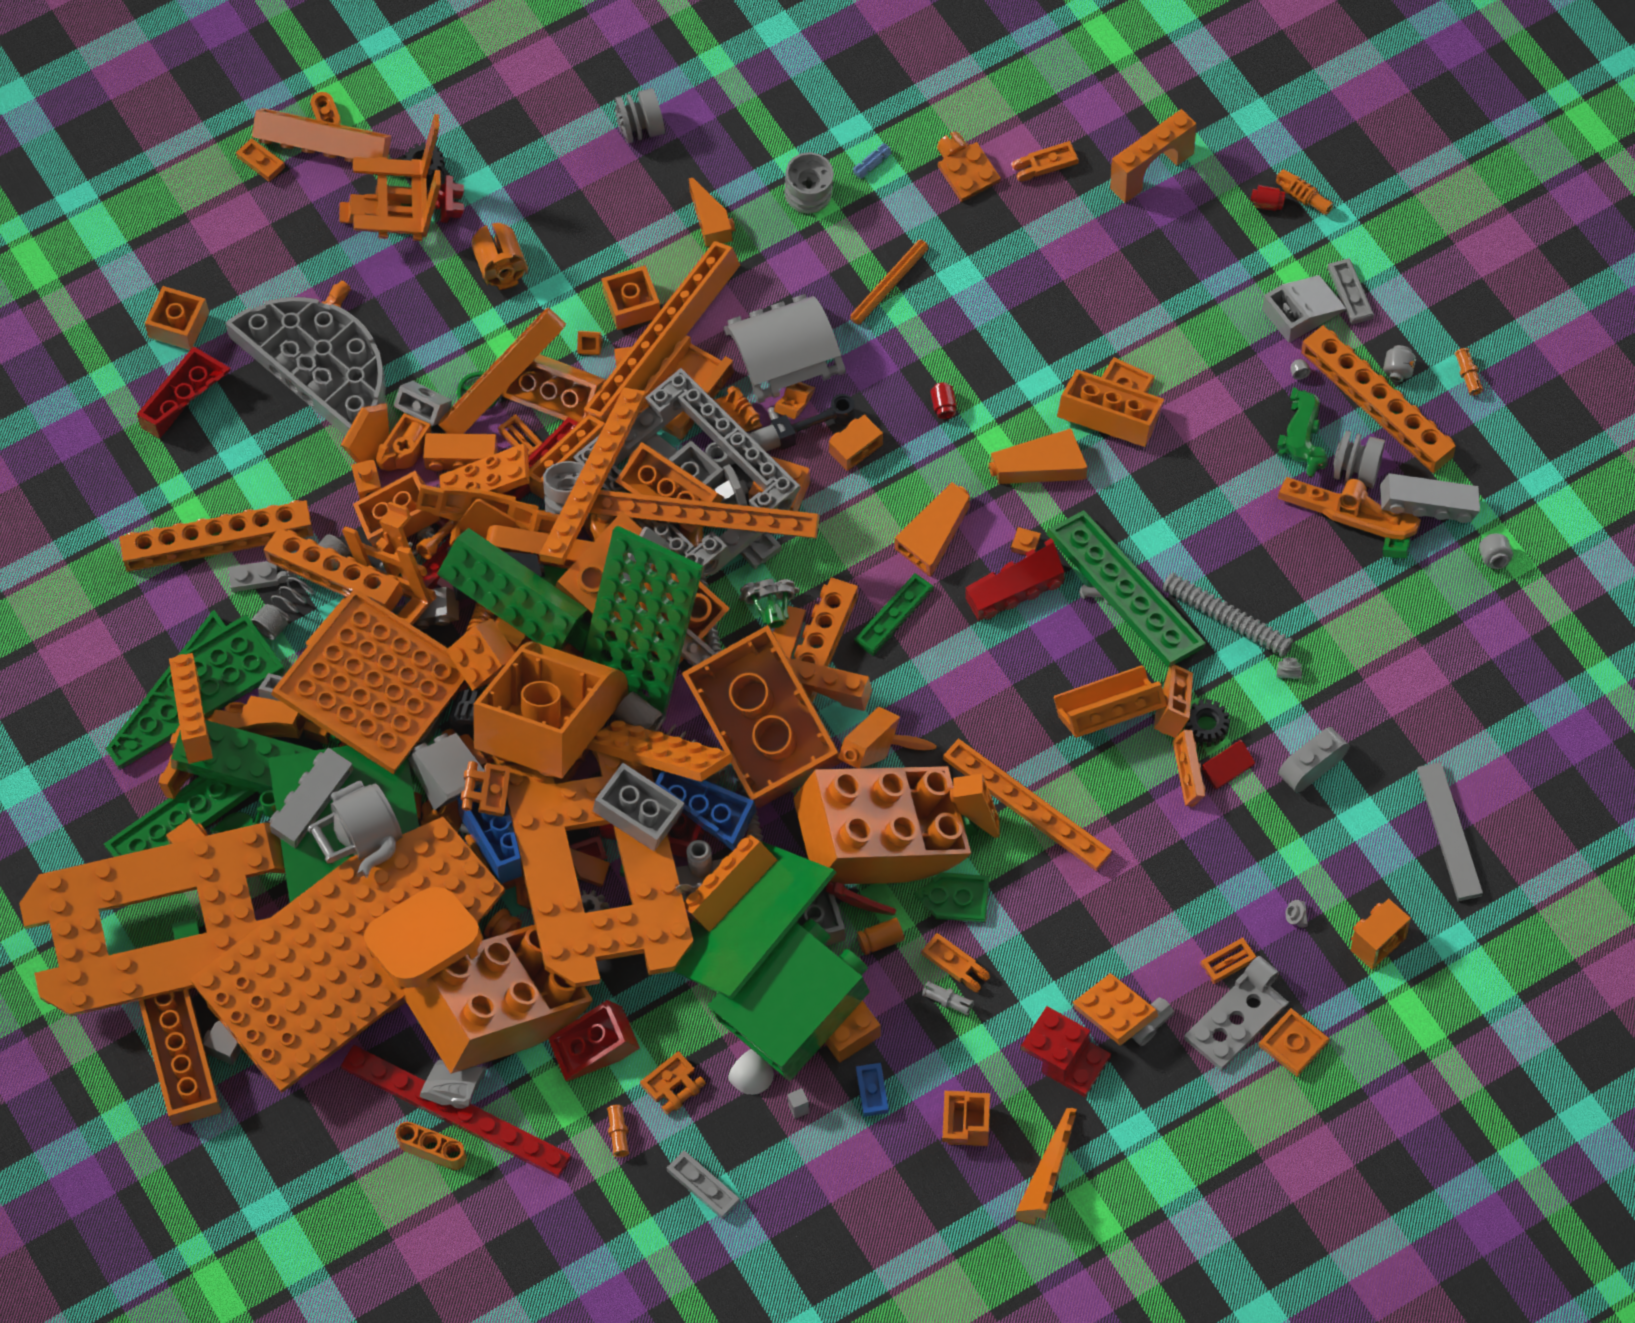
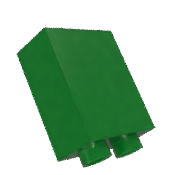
[708,918,870,1082]

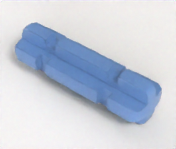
[853,143,891,179]

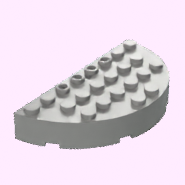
[225,297,386,436]

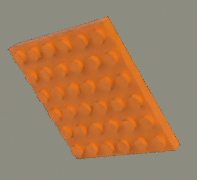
[271,588,466,774]

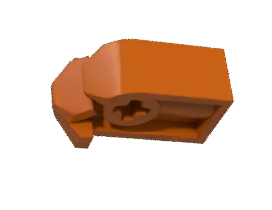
[376,413,432,471]

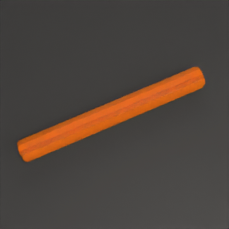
[850,239,928,325]

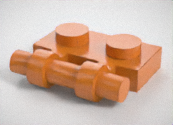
[461,761,511,817]
[640,1051,706,1115]

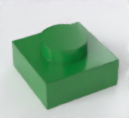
[1383,537,1411,558]

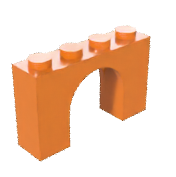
[1110,109,1197,203]

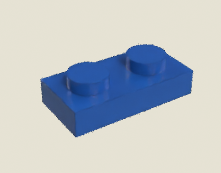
[856,1063,889,1117]

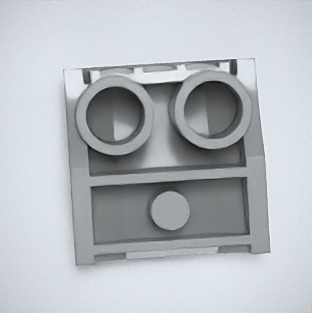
[420,1060,487,1109]

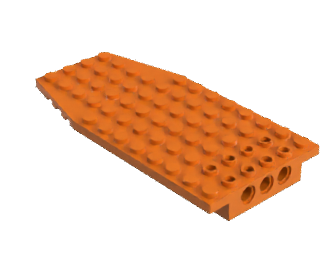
[190,817,505,1094]

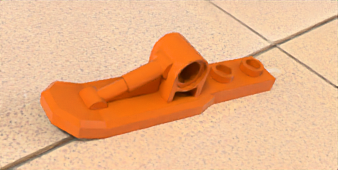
[1278,477,1421,540]

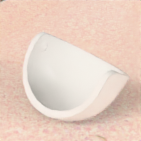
[728,1049,774,1095]

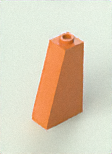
[988,428,1087,484]
[894,482,970,577]
[838,707,900,769]

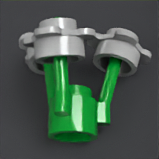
[739,578,799,628]

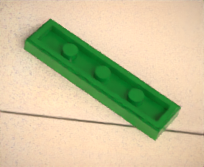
[854,573,933,656]

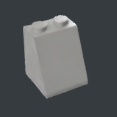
[408,733,484,810]

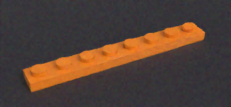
[943,738,1112,872]

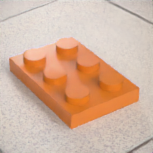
[1072,973,1158,1046]

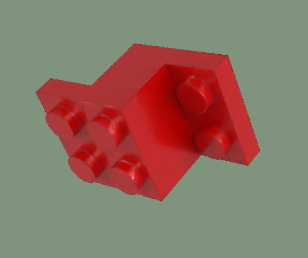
[1021,1006,1111,1097]

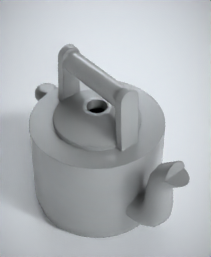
[308,781,402,878]

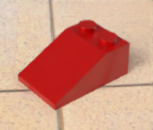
[548,1000,640,1081]

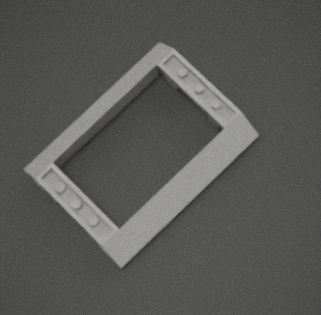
[573,368,801,577]

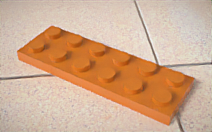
[586,721,732,782]

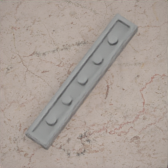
[1417,762,1483,901]

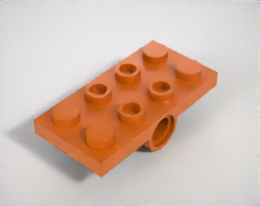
[439,443,530,494]

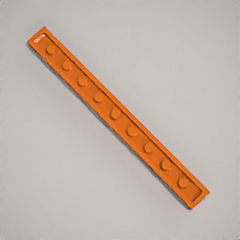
[539,387,646,565]
[589,490,820,539]

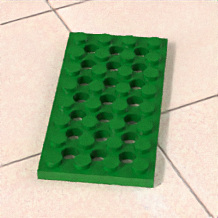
[583,525,703,719]

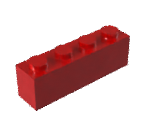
[137,346,231,439]
[966,538,1064,621]

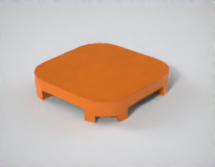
[364,887,484,991]

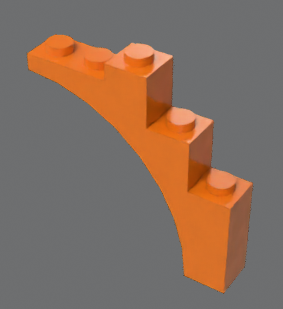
[158,696,309,799]

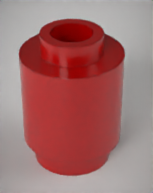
[1251,185,1285,211]
[930,382,957,419]

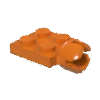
[937,131,1001,202]

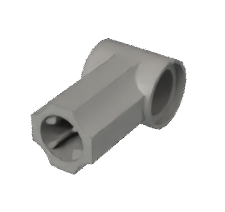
[1132,997,1174,1046]

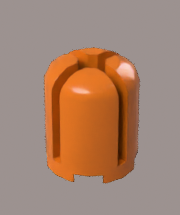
[472,223,528,290]

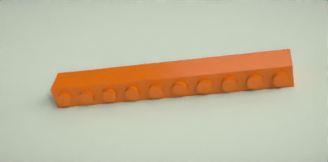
[583,241,740,423]

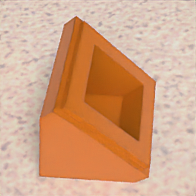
[577,331,603,355]

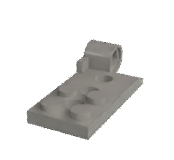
[1184,956,1289,1071]

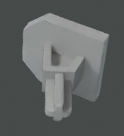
[714,464,748,506]

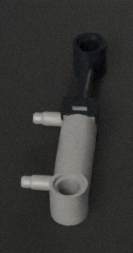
[705,394,855,469]

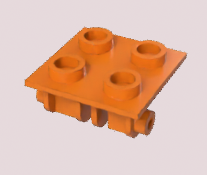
[714,386,762,432]

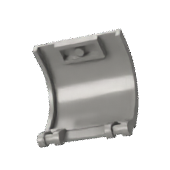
[723,294,846,404]

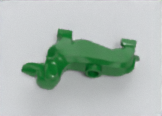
[1277,387,1328,478]

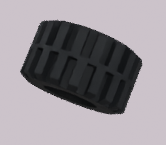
[448,689,484,741]

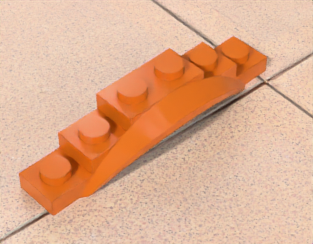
[416,484,559,534]

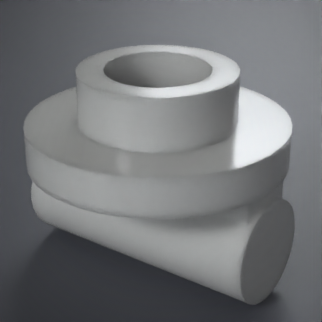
[1276,658,1302,679]
[1286,900,1308,928]

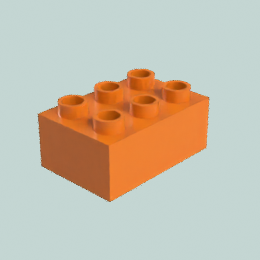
[682,625,843,809]

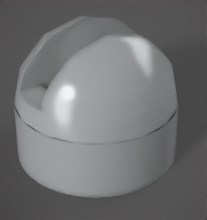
[1290,359,1311,380]

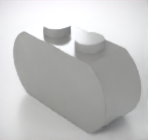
[1278,727,1350,793]

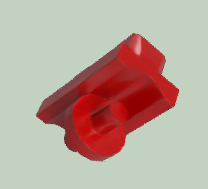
[427,175,464,223]

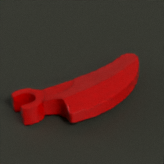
[825,882,896,916]

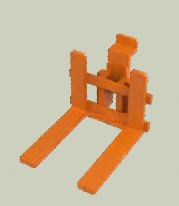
[339,114,441,241]
[306,502,437,646]

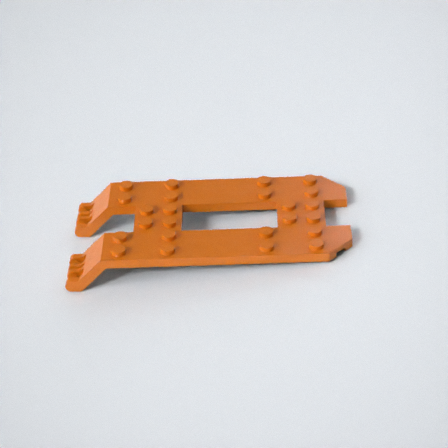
[493,750,693,988]
[19,823,286,1017]

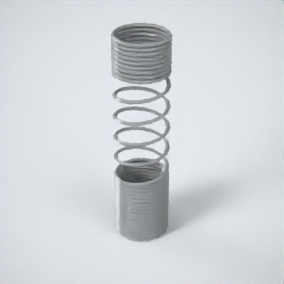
[251,534,350,640]
[615,692,728,784]

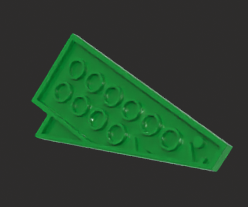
[106,610,285,770]

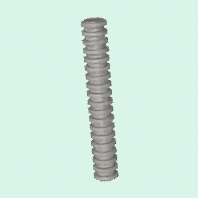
[1163,572,1293,657]

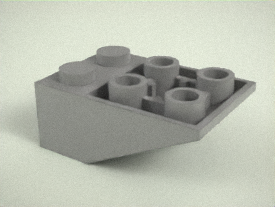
[1262,275,1346,343]

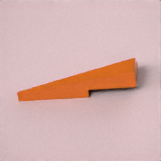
[1015,1108,1077,1225]

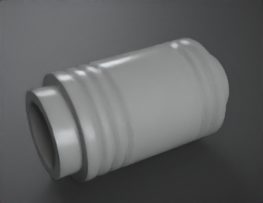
[687,840,713,877]

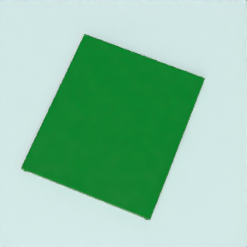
[268,745,419,902]
[671,841,837,999]

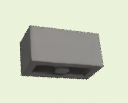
[787,1088,809,1119]

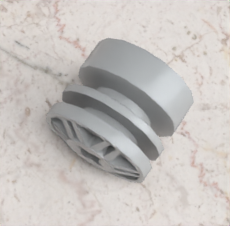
[615,88,665,144]
[784,152,834,214]
[1333,430,1385,488]
[543,461,591,519]

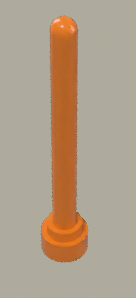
[416,520,458,559]

